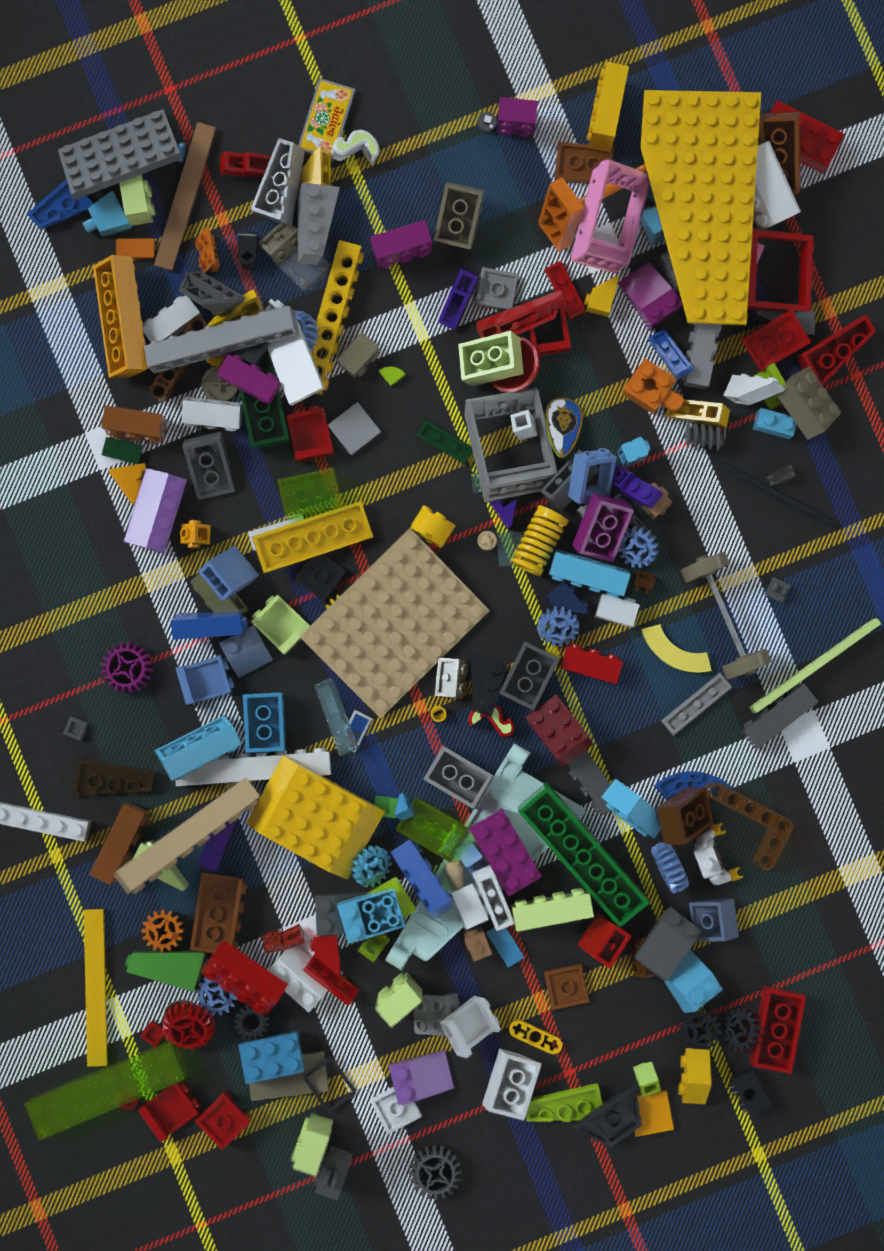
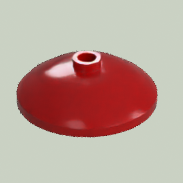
[491,337,540,393]

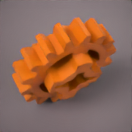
[141,909,184,952]

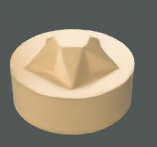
[477,531,497,550]

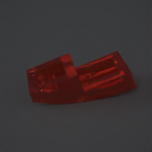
[262,924,305,953]

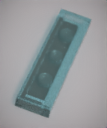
[314,678,359,756]

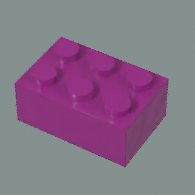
[370,220,432,269]
[572,493,634,562]

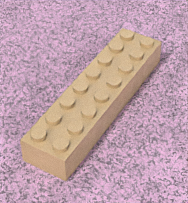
[114,778,260,894]

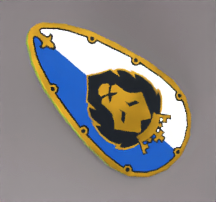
[545,398,583,458]

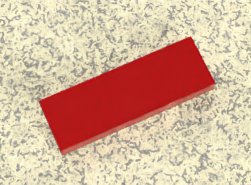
[544,261,586,320]
[303,954,360,1006]

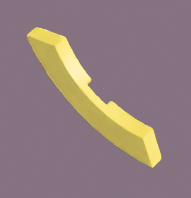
[641,625,712,673]

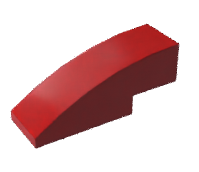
[220,151,271,177]

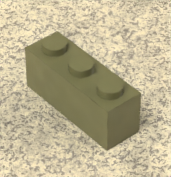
[190,573,249,615]

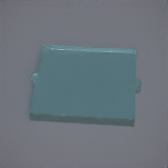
[496,530,525,567]

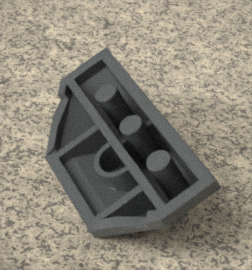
[179,271,245,315]

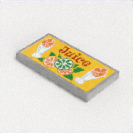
[298,78,355,162]

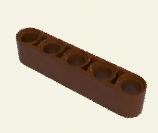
[150,317,207,402]

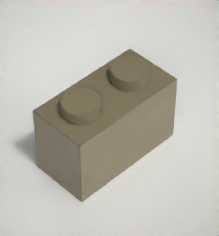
[336,332,379,379]

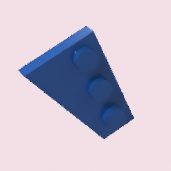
[27,179,93,230]

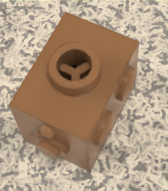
[640,482,672,519]
[463,925,492,961]

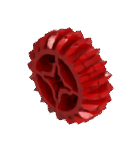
[162,1001,215,1050]

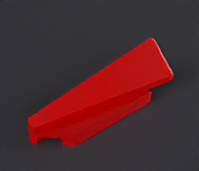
[476,290,564,338]

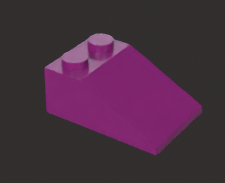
[618,262,683,330]

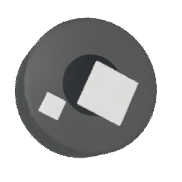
[478,112,497,133]

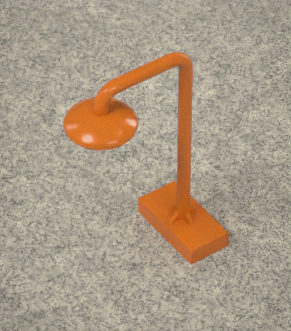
[538,164,647,252]

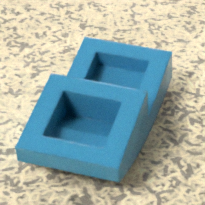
[486,927,525,968]

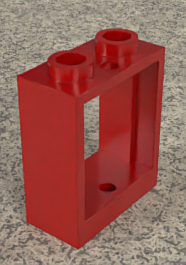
[528,303,571,356]

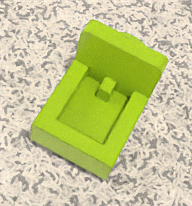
[358,933,390,962]

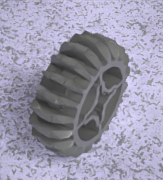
[409,1145,462,1200]

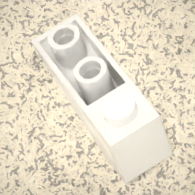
[724,374,785,405]

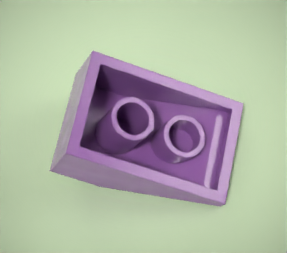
[388,1049,454,1106]

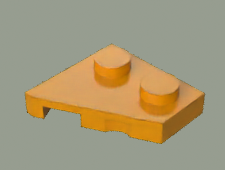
[108,463,146,505]

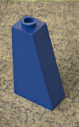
[170,612,247,640]

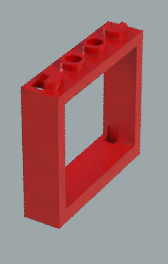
[747,229,814,312]

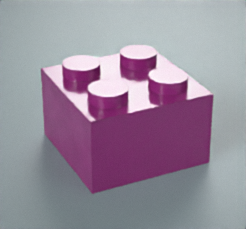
[496,97,538,137]

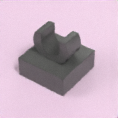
[764,577,791,603]

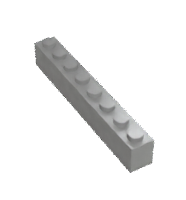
[144,306,299,373]

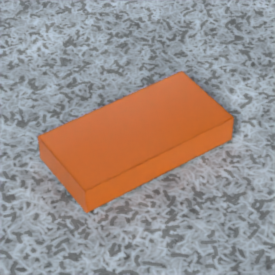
[116,239,155,259]

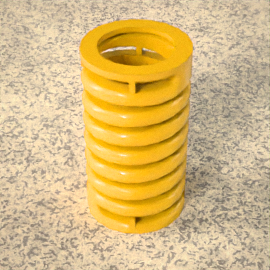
[510,505,569,577]

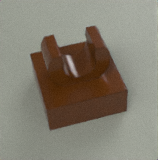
[634,570,655,595]

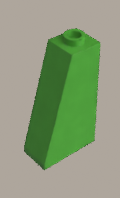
[125,951,207,992]

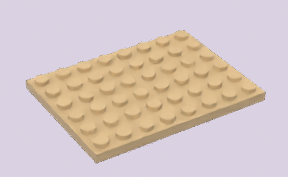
[299,528,490,718]

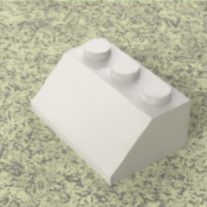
[268,945,328,1012]
[482,1048,541,1120]

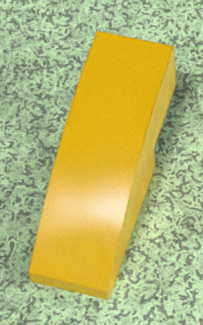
[207,289,265,326]

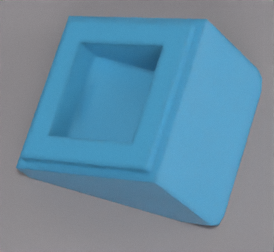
[395,793,414,821]

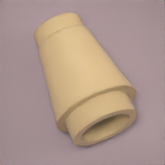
[445,860,464,889]

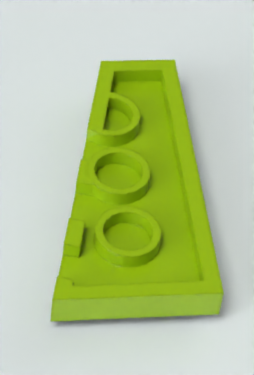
[526,1083,602,1122]

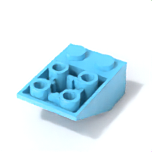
[337,889,405,944]

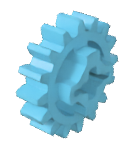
[351,845,392,887]

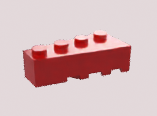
[796,315,876,386]

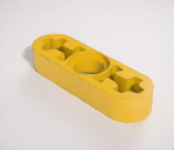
[509,1019,562,1054]

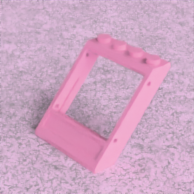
[571,159,650,273]

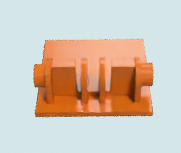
[195,225,220,273]

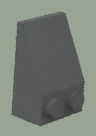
[183,432,235,500]
[315,892,368,936]
[634,907,702,982]

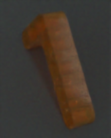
[705,781,793,870]

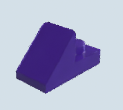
[488,499,516,530]

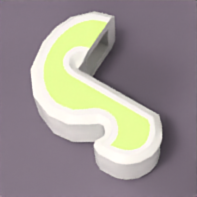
[331,130,379,165]

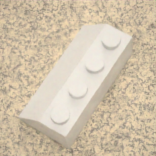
[753,141,801,230]

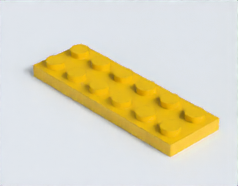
[252,501,373,573]

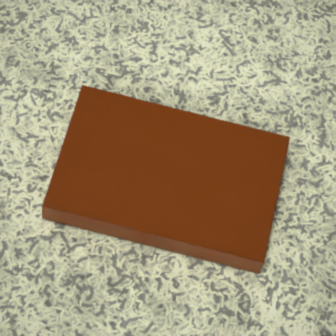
[554,142,614,184]

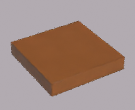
[544,963,590,1010]

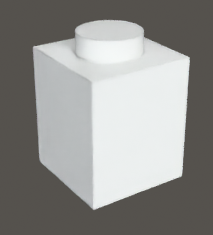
[510,410,538,440]

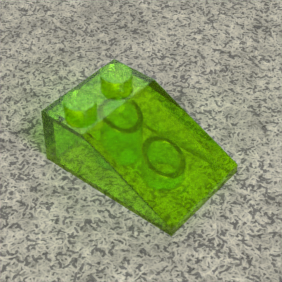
[396,797,468,862]

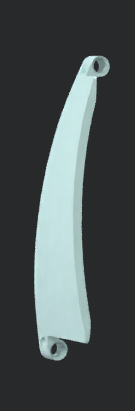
[385,743,585,971]

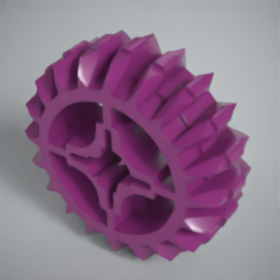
[100,642,153,694]

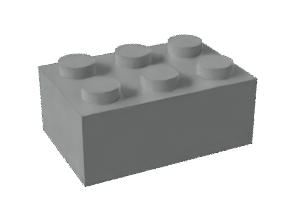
[423,746,493,809]

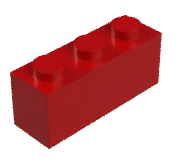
[560,644,623,684]

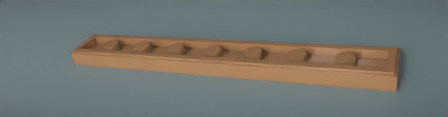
[154,122,216,272]

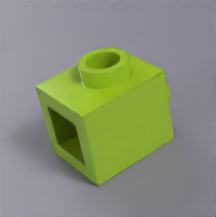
[633,1061,661,1097]

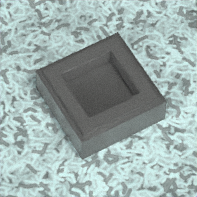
[63,716,89,741]

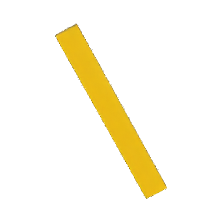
[84,909,108,1067]

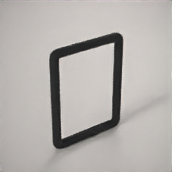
[304,1057,356,1113]

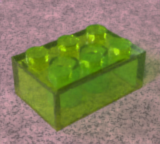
[277,467,343,520]

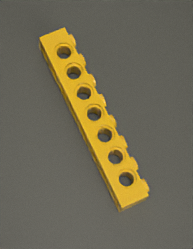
[310,240,364,395]

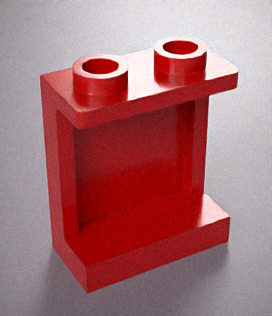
[286,406,334,463]
[138,1079,201,1143]

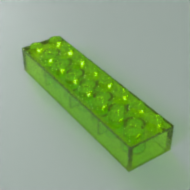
[24,1040,188,1140]

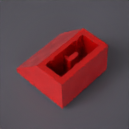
[577,912,631,969]

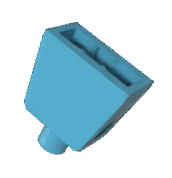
[83,191,132,237]

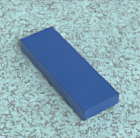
[648,329,693,380]

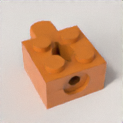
[622,358,683,415]

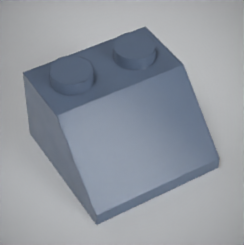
[219,625,273,678]
[689,899,739,941]

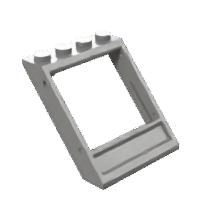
[464,388,557,502]

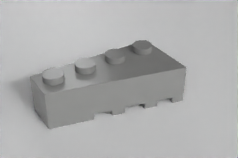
[250,138,305,227]
[297,183,340,265]
[682,323,722,390]

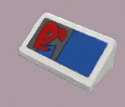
[346,710,372,753]

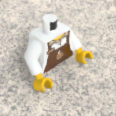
[694,823,743,885]

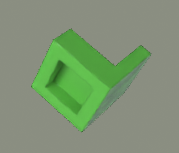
[375,796,399,818]

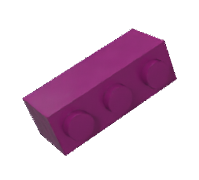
[217,354,281,405]

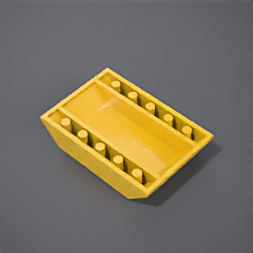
[246,755,385,879]

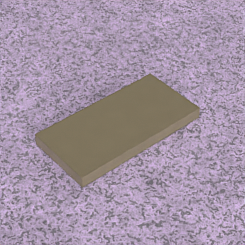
[249,1051,329,1101]

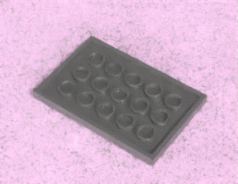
[57,109,182,200]

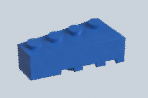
[390,840,453,920]

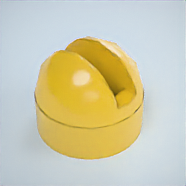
[431,706,446,722]

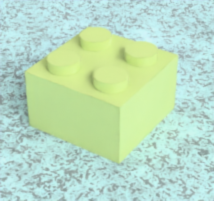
[119,174,156,226]

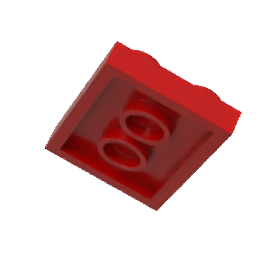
[741,309,811,371]

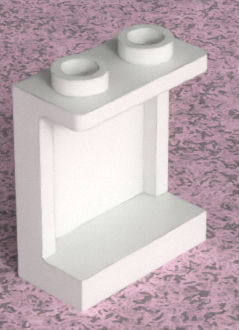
[439,996,501,1058]

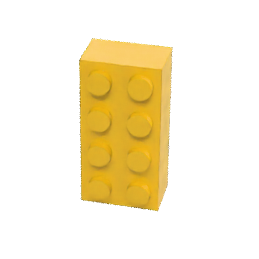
[586,62,629,153]

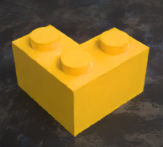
[678,1048,711,1104]

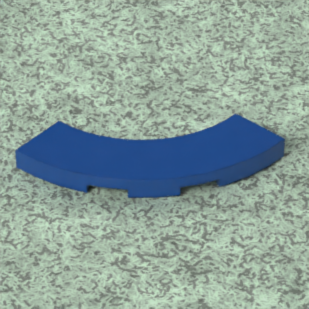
[653,771,735,804]

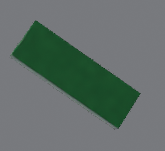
[416,420,473,465]

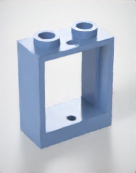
[568,448,617,504]

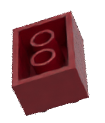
[525,695,593,767]

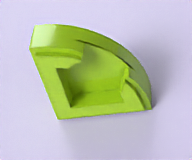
[379,367,406,387]

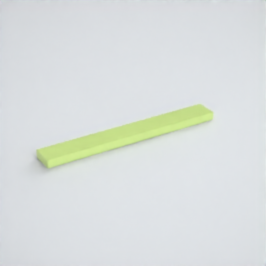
[750,618,881,713]

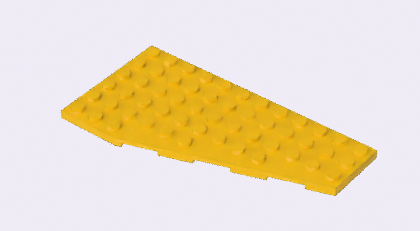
[641,90,761,325]

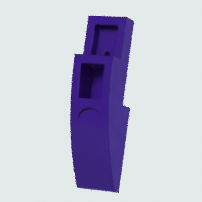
[597,464,663,509]

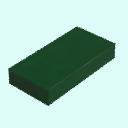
[101,437,144,464]

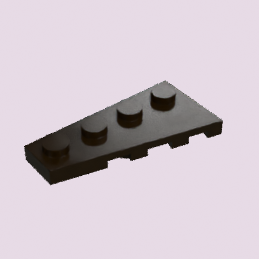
[73,758,156,797]

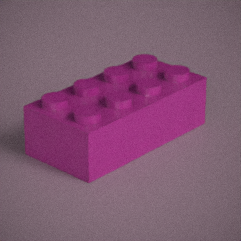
[468,808,542,896]

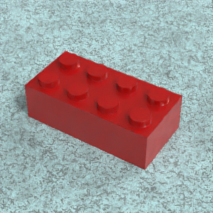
[758,100,845,174]
[201,940,288,1016]
[749,985,806,1074]

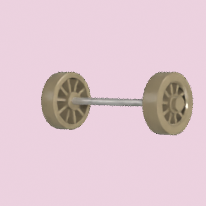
[681,552,772,680]

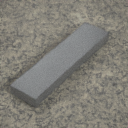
[661,673,732,736]

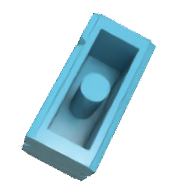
[753,408,796,439]
[618,437,650,468]

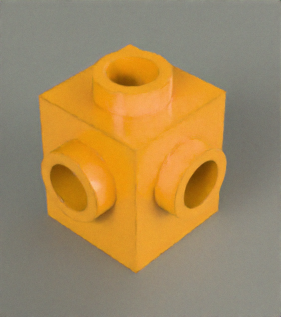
[180,520,211,548]

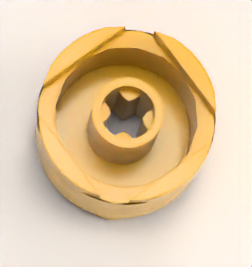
[410,505,455,548]

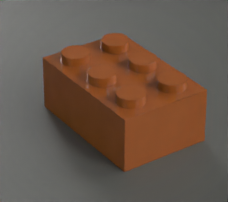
[101,405,168,445]

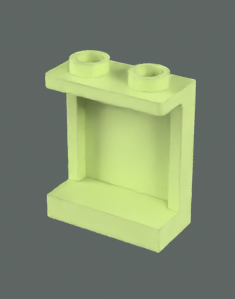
[251,595,310,655]

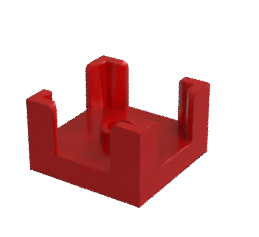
[195,1090,253,1150]

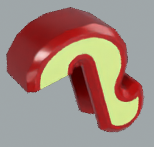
[468,704,515,737]

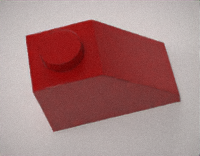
[310,934,341,974]

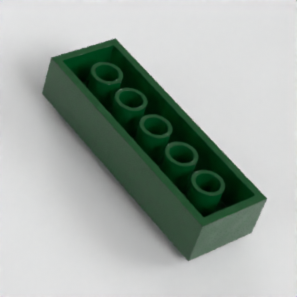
[232,349,290,450]

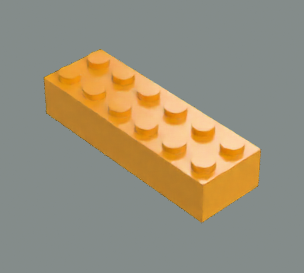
[93,255,148,378]

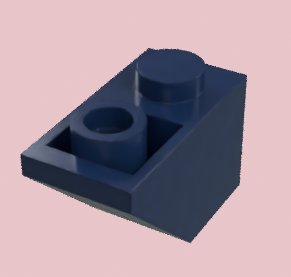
[545,582,588,615]

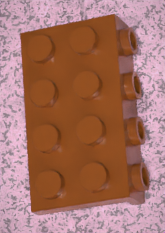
[190,872,247,953]

